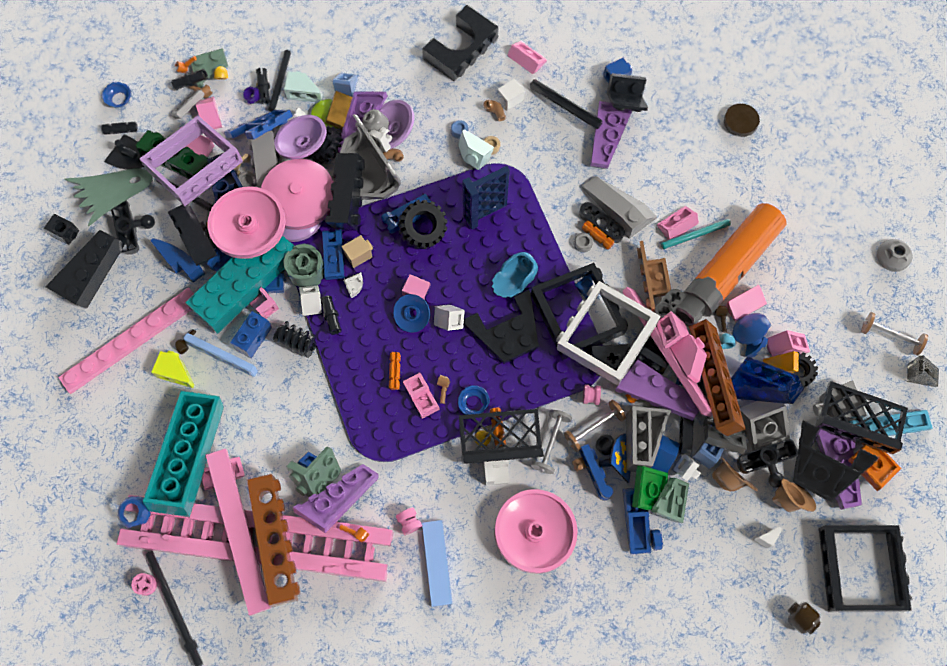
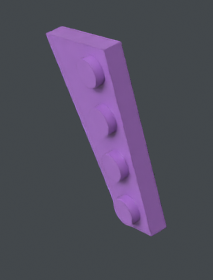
[338,91,388,153]
[590,101,632,169]
[615,360,699,421]
[816,430,862,510]
[293,464,379,533]

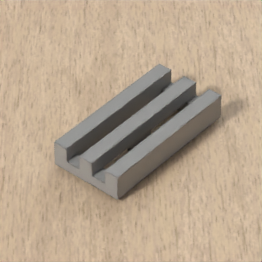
[171,90,205,119]

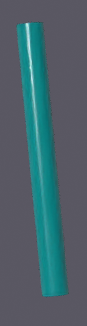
[661,219,731,249]

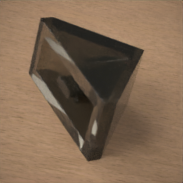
[907,355,939,387]

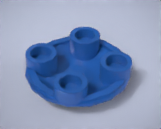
[732,313,771,346]

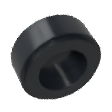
[595,435,615,455]

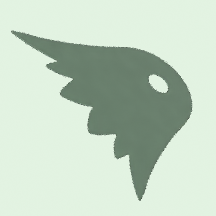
[64,169,153,226]

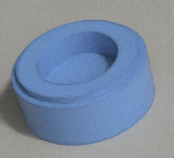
[451,120,469,139]

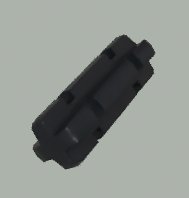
[101,121,138,135]

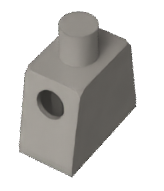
[813,380,867,422]

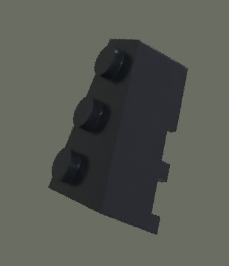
[168,204,217,266]

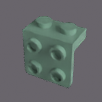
[286,447,341,497]

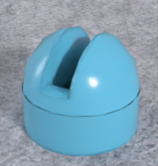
[720,333,736,349]

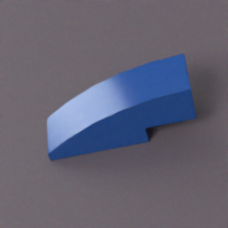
[150,238,205,283]
[623,488,651,554]

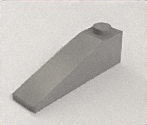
[582,176,657,239]

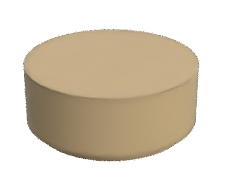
[483,136,500,155]

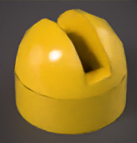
[214,66,228,79]
[474,430,491,448]

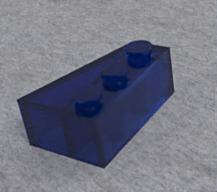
[731,356,804,404]

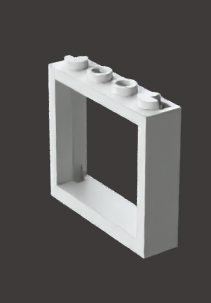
[556,281,661,386]

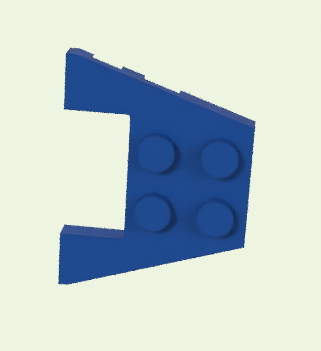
[224,110,293,140]

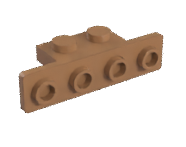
[637,241,671,313]

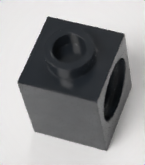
[43,214,80,245]

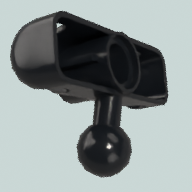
[111,200,155,255]
[736,439,798,488]

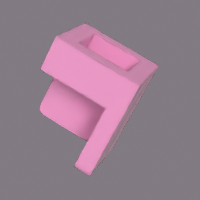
[402,274,430,300]
[250,287,279,319]

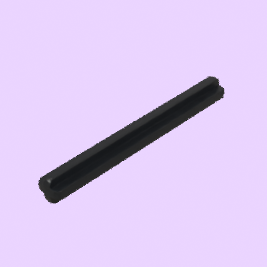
[530,79,602,129]

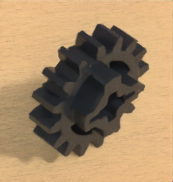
[309,126,343,164]

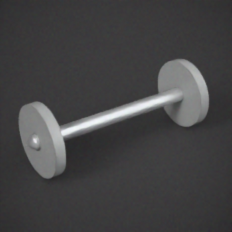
[531,409,572,474]

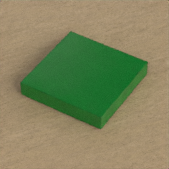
[632,466,668,511]

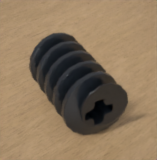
[273,321,316,358]

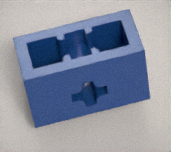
[230,311,272,359]

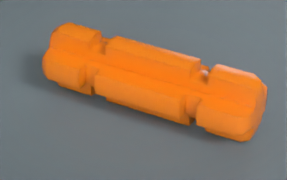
[582,221,614,250]
[389,352,401,390]
[490,407,506,447]

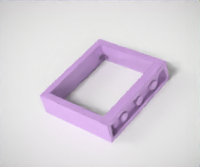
[140,116,243,206]

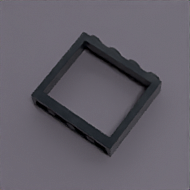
[531,263,628,360]
[818,525,913,612]

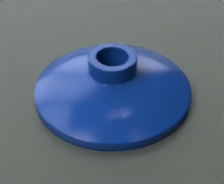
[393,294,430,332]

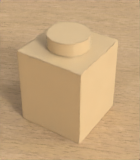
[342,235,373,268]

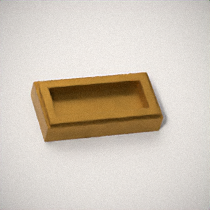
[325,91,352,129]

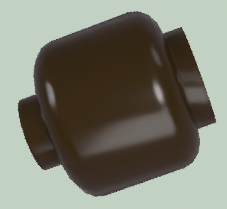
[788,602,821,635]

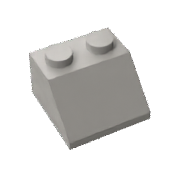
[740,395,790,450]

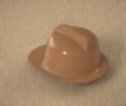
[712,456,758,491]
[772,479,816,512]

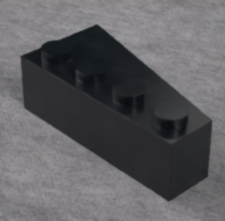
[325,153,365,231]
[45,230,126,308]

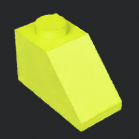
[151,351,194,388]

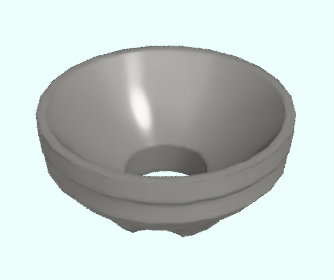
[877,239,913,272]

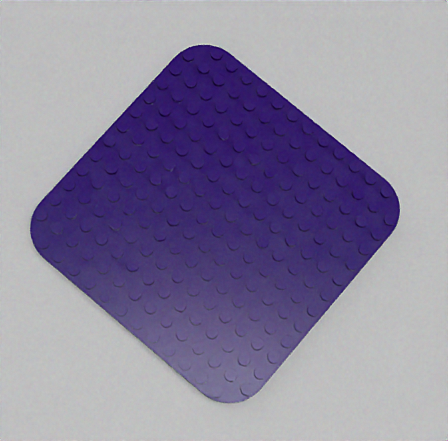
[291,163,603,462]

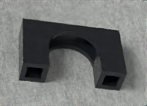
[422,5,499,81]

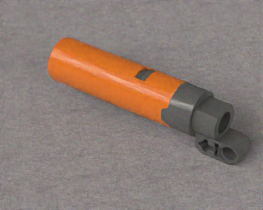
[655,203,787,326]

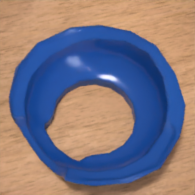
[102,82,132,108]
[458,386,490,415]
[117,496,151,529]

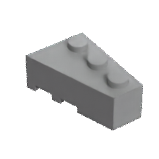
[248,131,280,188]
[626,406,671,472]

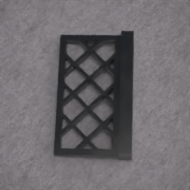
[816,381,908,455]
[458,409,544,464]

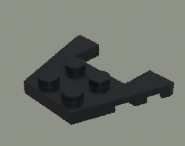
[463,290,539,364]
[793,420,879,502]

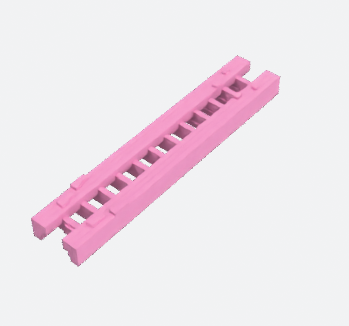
[117,495,394,582]

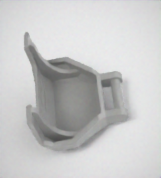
[329,114,401,200]

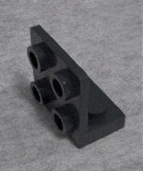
[607,73,648,112]

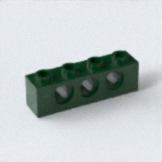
[135,130,209,179]

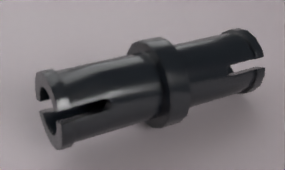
[171,68,208,90]
[256,68,270,104]
[321,296,342,335]

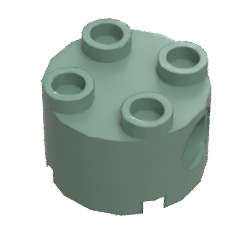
[284,244,325,287]

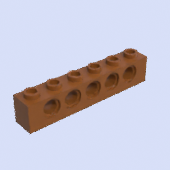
[689,319,745,436]
[247,474,300,607]

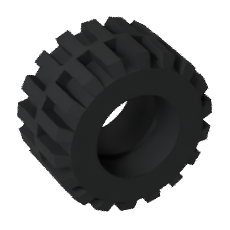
[398,200,448,249]

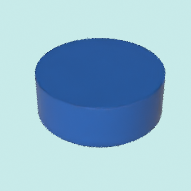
[650,529,663,551]

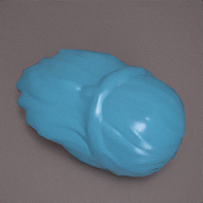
[492,252,538,298]

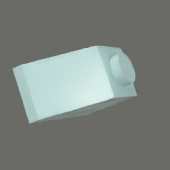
[284,71,322,102]
[458,130,494,170]

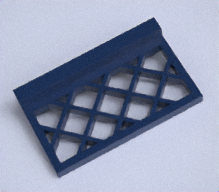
[462,166,510,230]

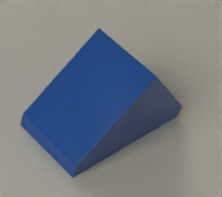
[651,435,680,473]

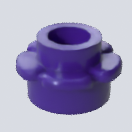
[243,87,259,104]

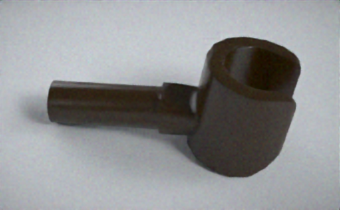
[715,305,728,333]
[175,329,196,354]

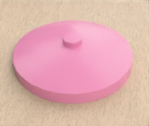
[261,159,333,230]
[208,187,286,259]
[494,489,577,574]

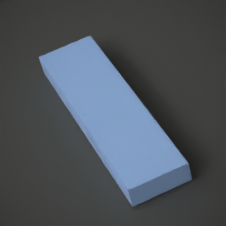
[184,333,258,377]
[422,520,453,607]

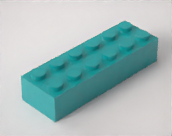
[185,235,294,334]
[143,391,224,517]

